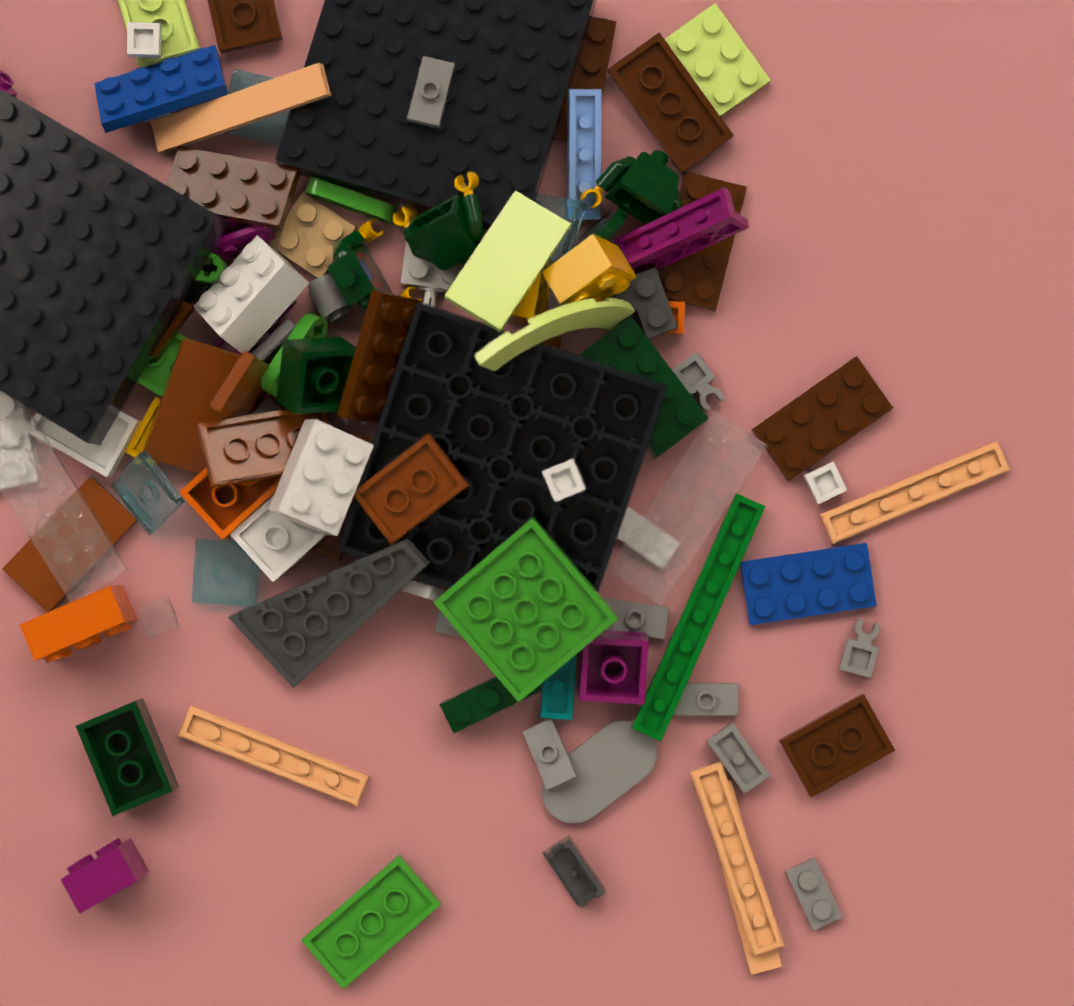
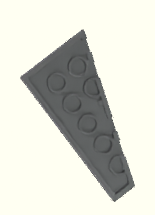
[228,538,430,688]

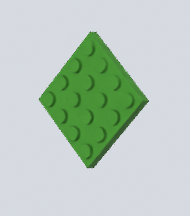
[433,517,619,702]

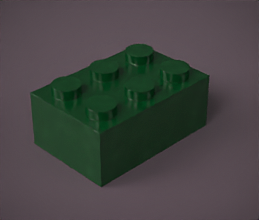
[76,698,179,816]

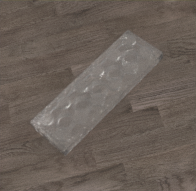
[0,405,129,603]
[607,410,768,606]

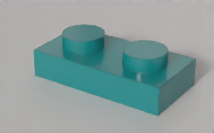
[540,655,577,720]

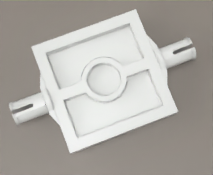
[400,241,463,306]

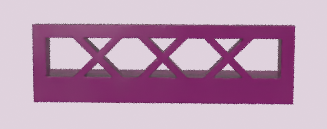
[614,187,749,274]

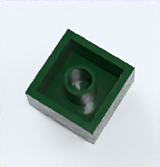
[277,337,356,415]

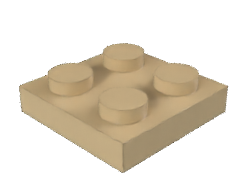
[269,192,357,278]

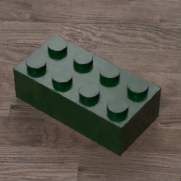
[579,316,709,459]

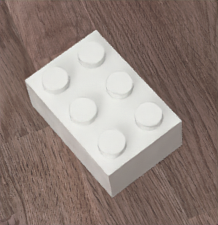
[194,235,309,353]
[268,419,374,536]

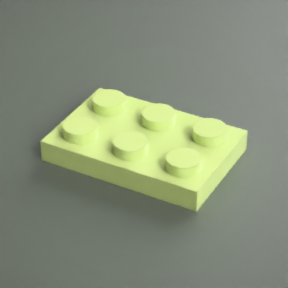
[665,3,771,117]

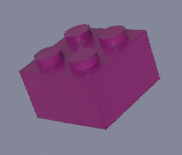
[578,630,649,704]
[60,838,149,914]

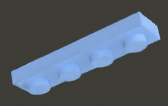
[567,89,602,220]

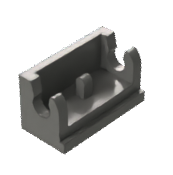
[543,835,606,908]

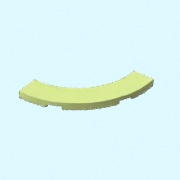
[474,298,635,371]

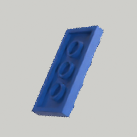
[94,45,228,133]
[740,543,877,625]

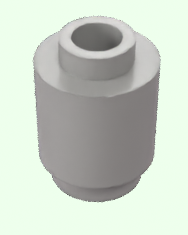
[308,274,351,324]

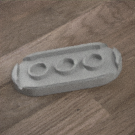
[542,720,657,824]

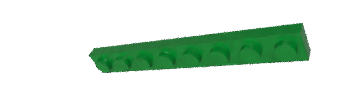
[631,493,766,741]

